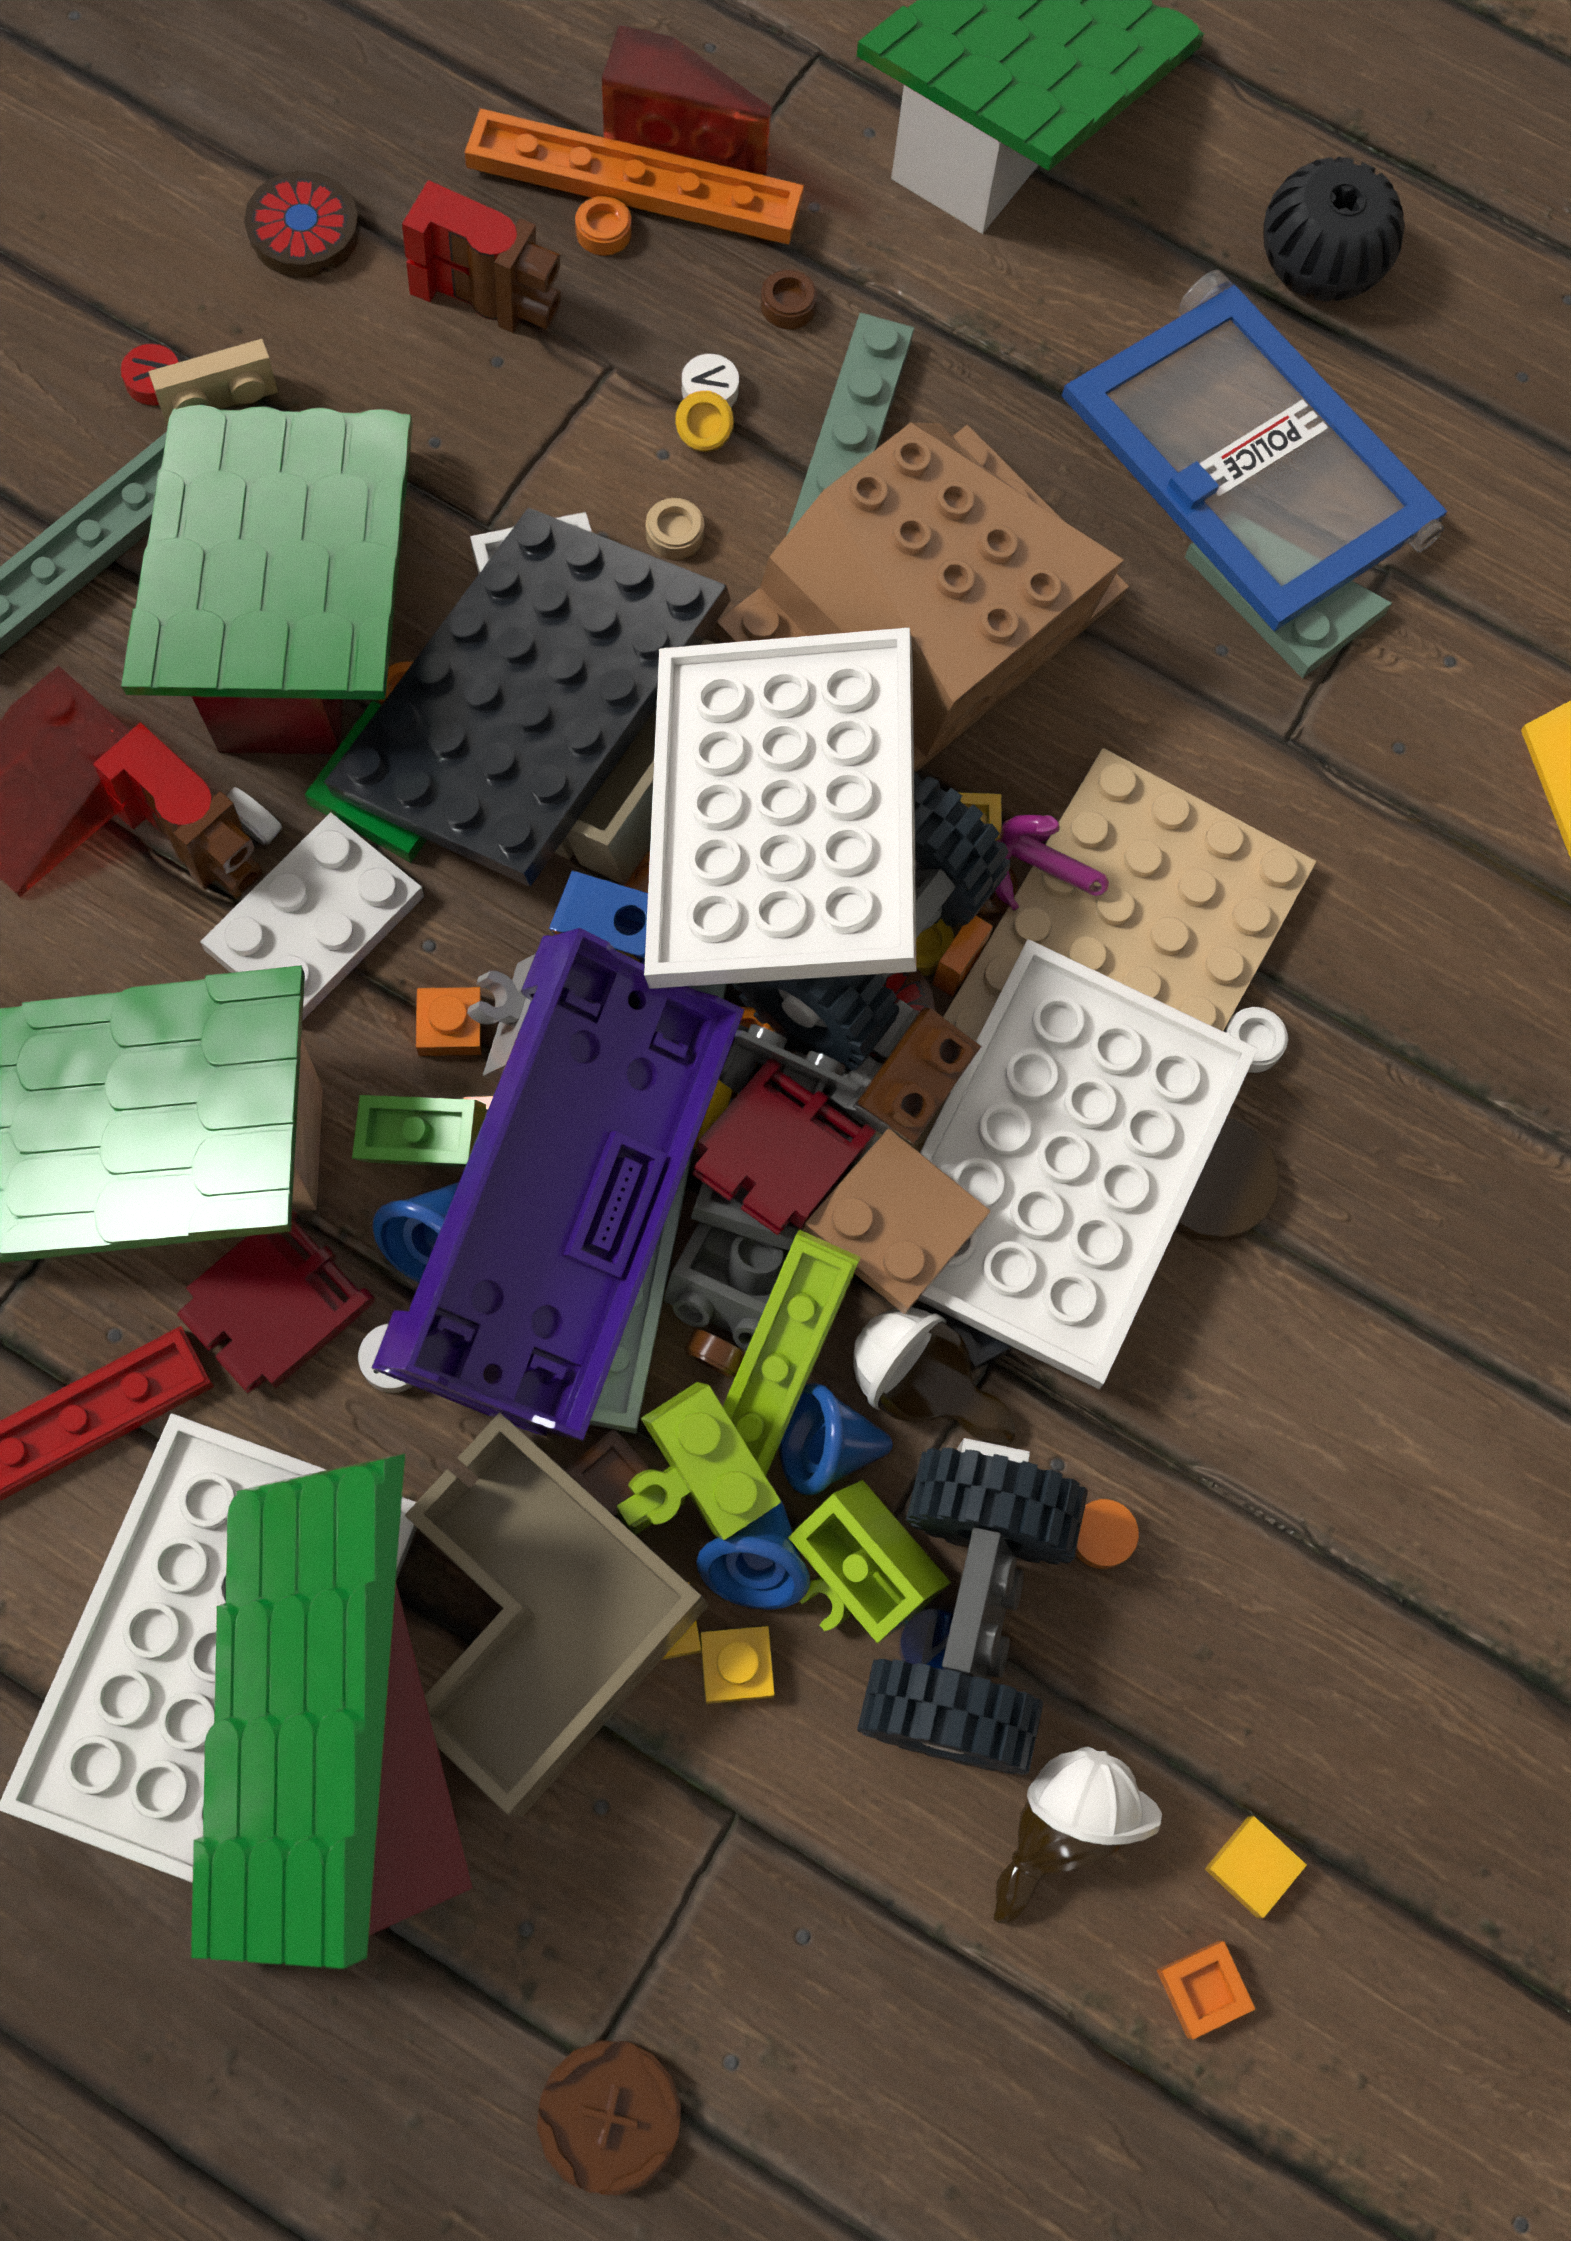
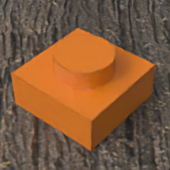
[416,987,482,1056]

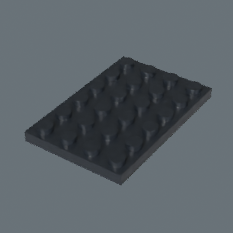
[324,508,731,887]

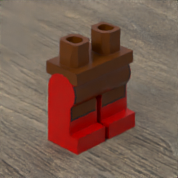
[402,180,561,333]
[93,722,263,898]

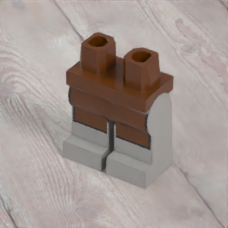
[826,999,982,1143]

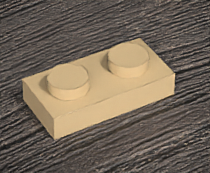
[148,339,278,425]

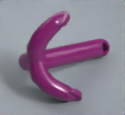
[995,815,1109,911]

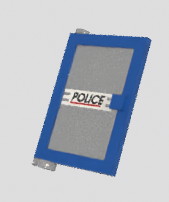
[1062,270,1448,632]

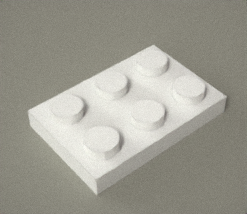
[200,812,424,1021]

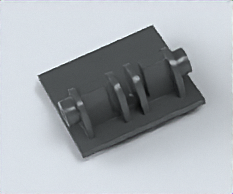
[718,1024,860,1121]

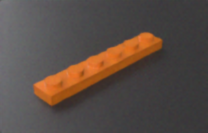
[465,108,804,245]

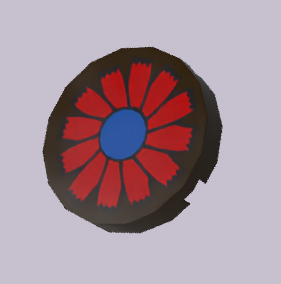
[244,171,360,277]

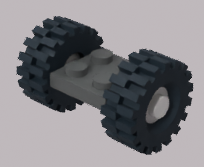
[732,772,1010,1071]
[857,1448,1088,1775]

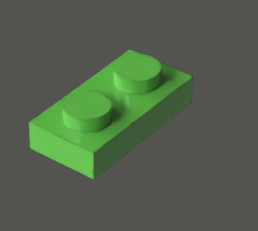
[352,1095,487,1167]

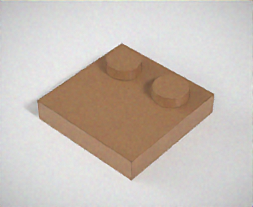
[803,1128,991,1314]

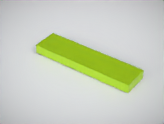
[723,1230,861,1476]

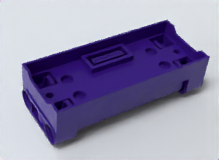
[371,928,745,1440]

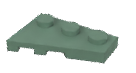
[1185,514,1392,679]

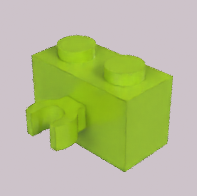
[628,1382,782,1541]
[788,1480,951,1643]

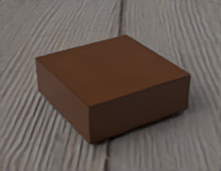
[565,1428,651,1518]

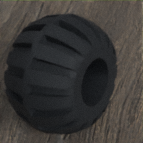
[1263,157,1405,302]

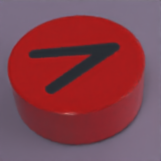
[121,344,179,405]

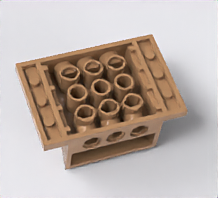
[714,422,1129,772]

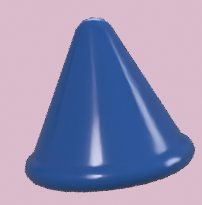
[372,1182,459,1283]
[779,1383,893,1496]
[697,1495,810,1610]

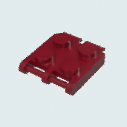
[692,1057,877,1236]
[177,1208,375,1394]

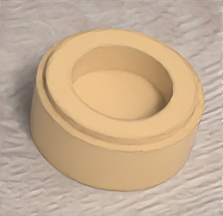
[646,498,704,560]

